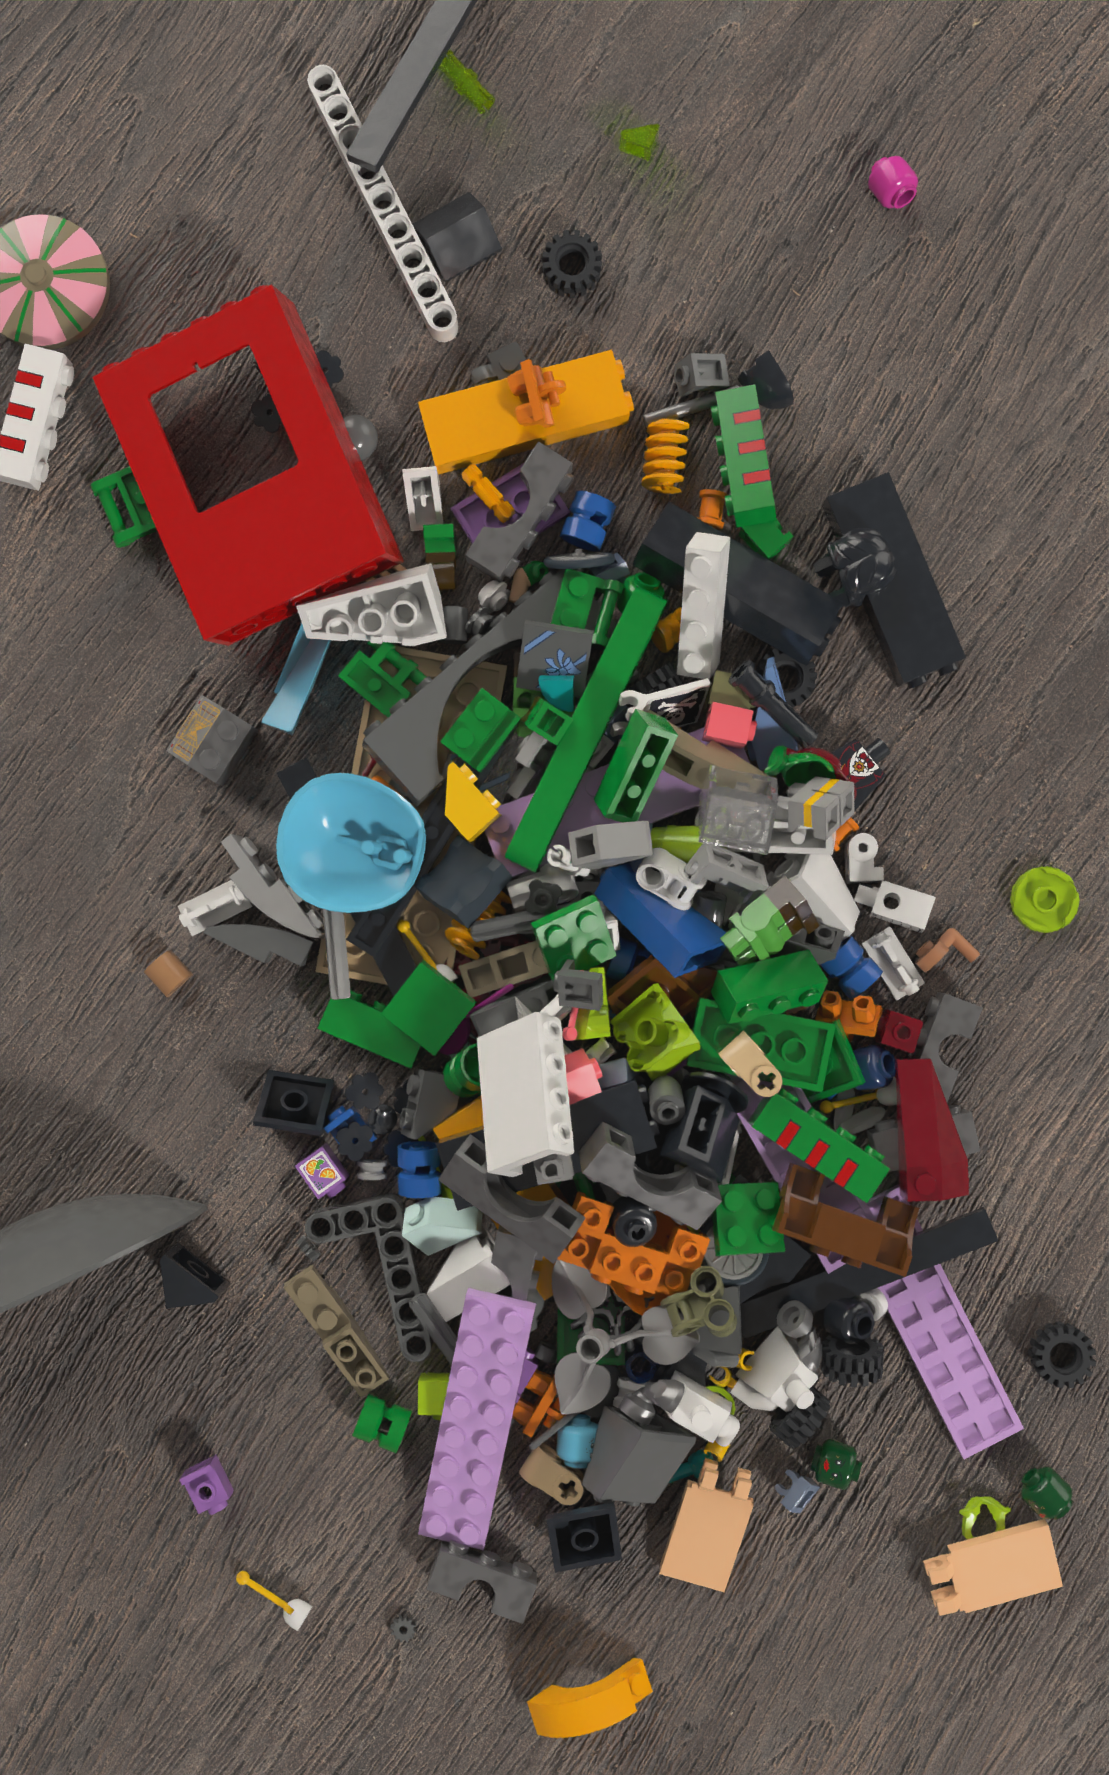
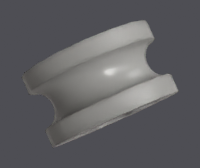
[357,1159,387,1180]

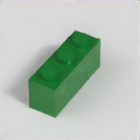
[593,709,678,823]
[711,950,828,1024]
[317,989,422,1069]

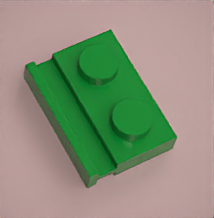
[440,688,522,773]

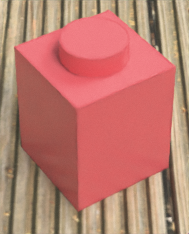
[702,702,757,749]
[564,1048,603,1105]

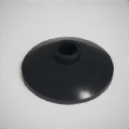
[682,1071,749,1113]

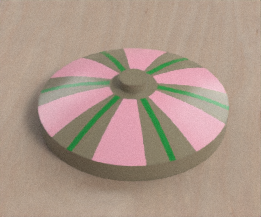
[0,215,110,350]

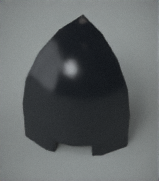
[737,350,794,409]

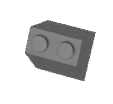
[582,1406,696,1506]

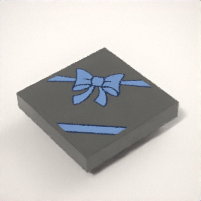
[516,620,594,698]

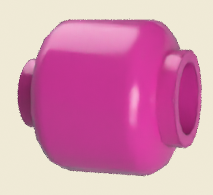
[868,156,918,209]

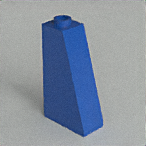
[594,863,727,978]

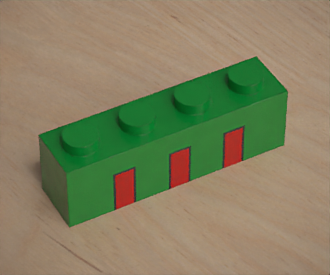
[711,385,777,528]
[747,1088,890,1203]

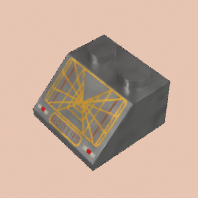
[166,695,259,786]

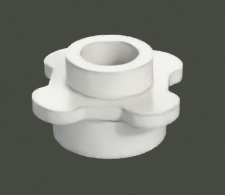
[478,580,510,614]

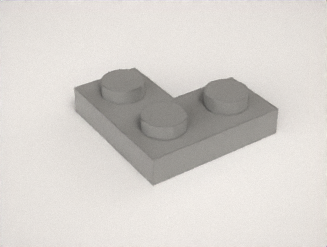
[507,731,558,799]

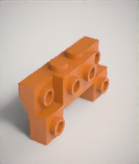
[558,1191,710,1296]

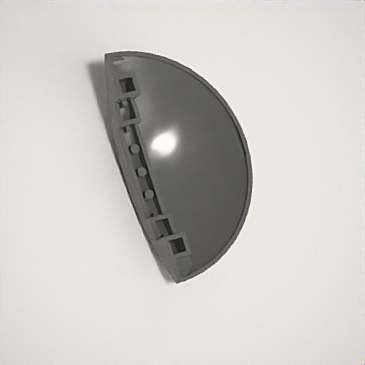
[0,1194,208,1313]

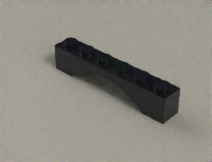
[650,1235,811,1387]

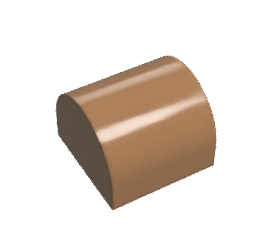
[144,950,193,997]

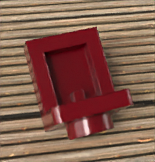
[874,1009,923,1053]

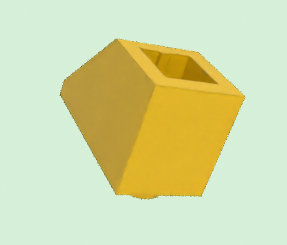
[445,762,502,843]

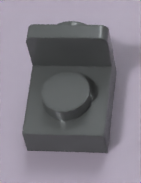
[674,353,730,397]
[554,959,603,1011]

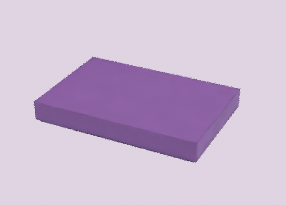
[451,463,570,544]

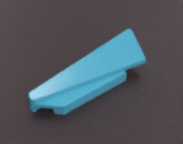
[261,623,332,735]

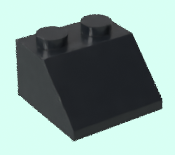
[546,1502,622,1573]

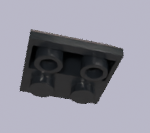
[659,1085,740,1183]

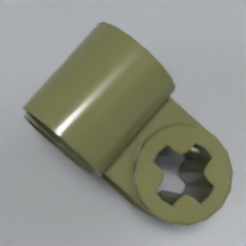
[660,1266,737,1337]

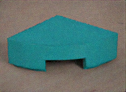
[539,675,574,712]

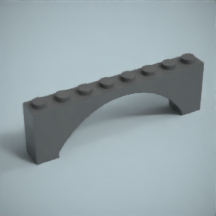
[362,569,617,807]

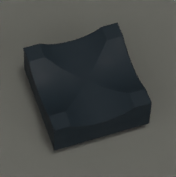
[414,835,513,929]

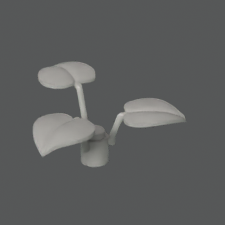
[552,1259,700,1414]

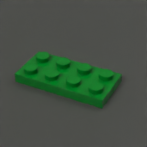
[686,997,836,1092]

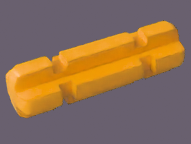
[461,464,515,523]

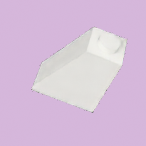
[766,853,860,940]
[427,1223,510,1322]

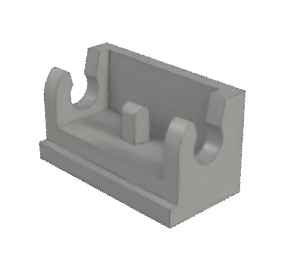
[685,840,768,905]

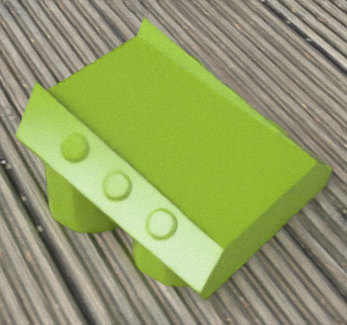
[575,967,611,1040]
[610,983,700,1081]

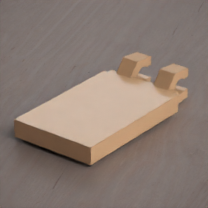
[659,1458,754,1592]
[923,1519,1063,1616]

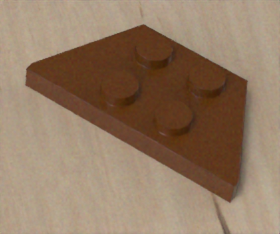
[607,955,719,1051]

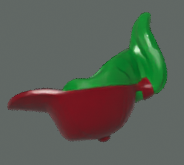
[764,745,857,800]

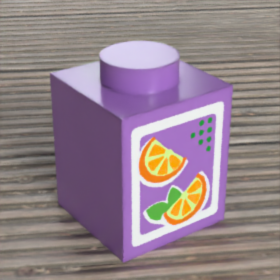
[295,1142,349,1199]

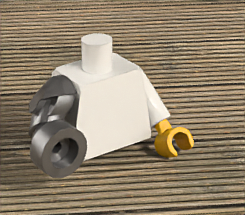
[709,1300,822,1412]
[619,1370,740,1462]

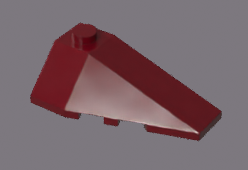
[896,1058,969,1202]

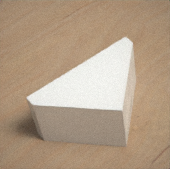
[402,466,444,531]

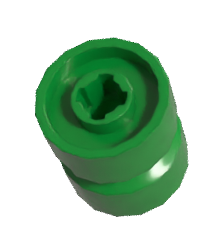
[443,1043,481,1098]
[352,1394,412,1454]

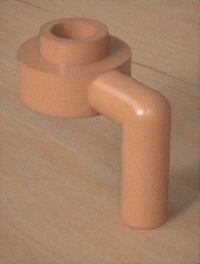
[915,928,980,973]

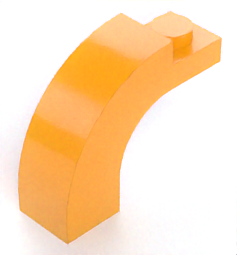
[527,1658,653,1738]

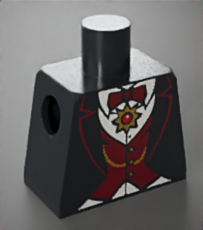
[831,738,891,812]

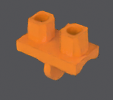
[507,359,567,428]
[814,990,882,1042]
[512,1369,567,1438]

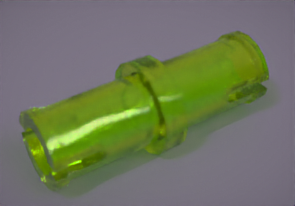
[438,50,495,114]

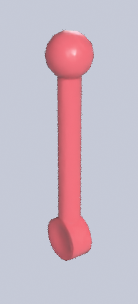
[562,970,584,1041]

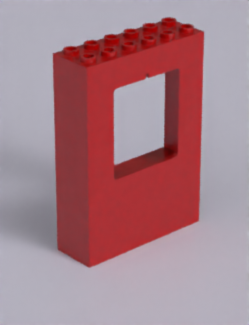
[92,284,404,646]

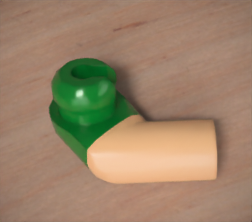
[509,560,549,603]

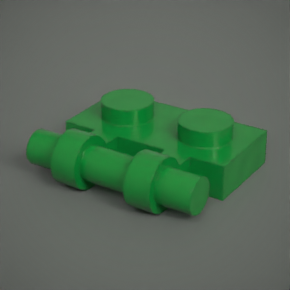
[338,641,427,718]

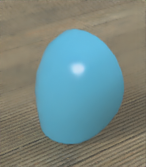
[276,773,426,913]

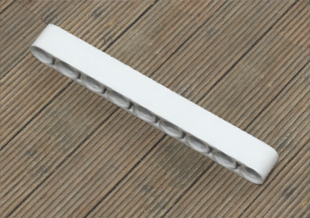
[307,65,458,342]

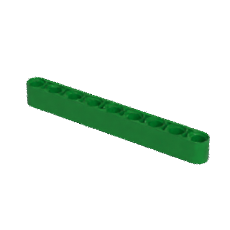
[504,586,668,873]

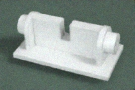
[178,880,252,936]
[861,926,925,1001]

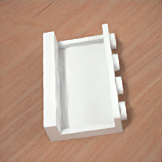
[477,1012,574,1177]

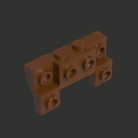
[772,1163,920,1277]

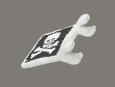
[610,678,711,747]

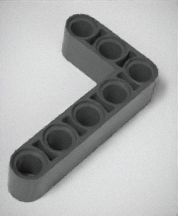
[305,1193,433,1362]

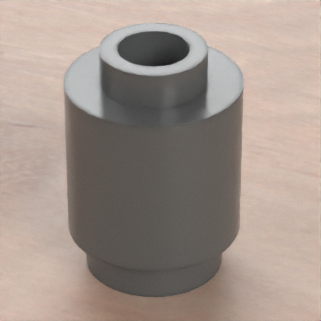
[648,1075,685,1125]

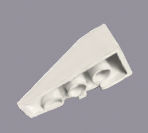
[296,563,447,646]

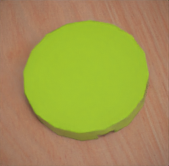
[1010,866,1080,933]

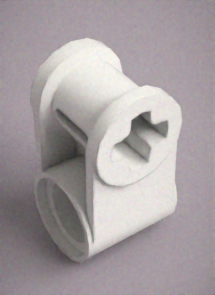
[636,848,707,910]

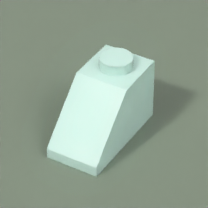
[402,1197,483,1256]

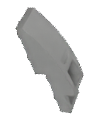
[221,834,325,939]

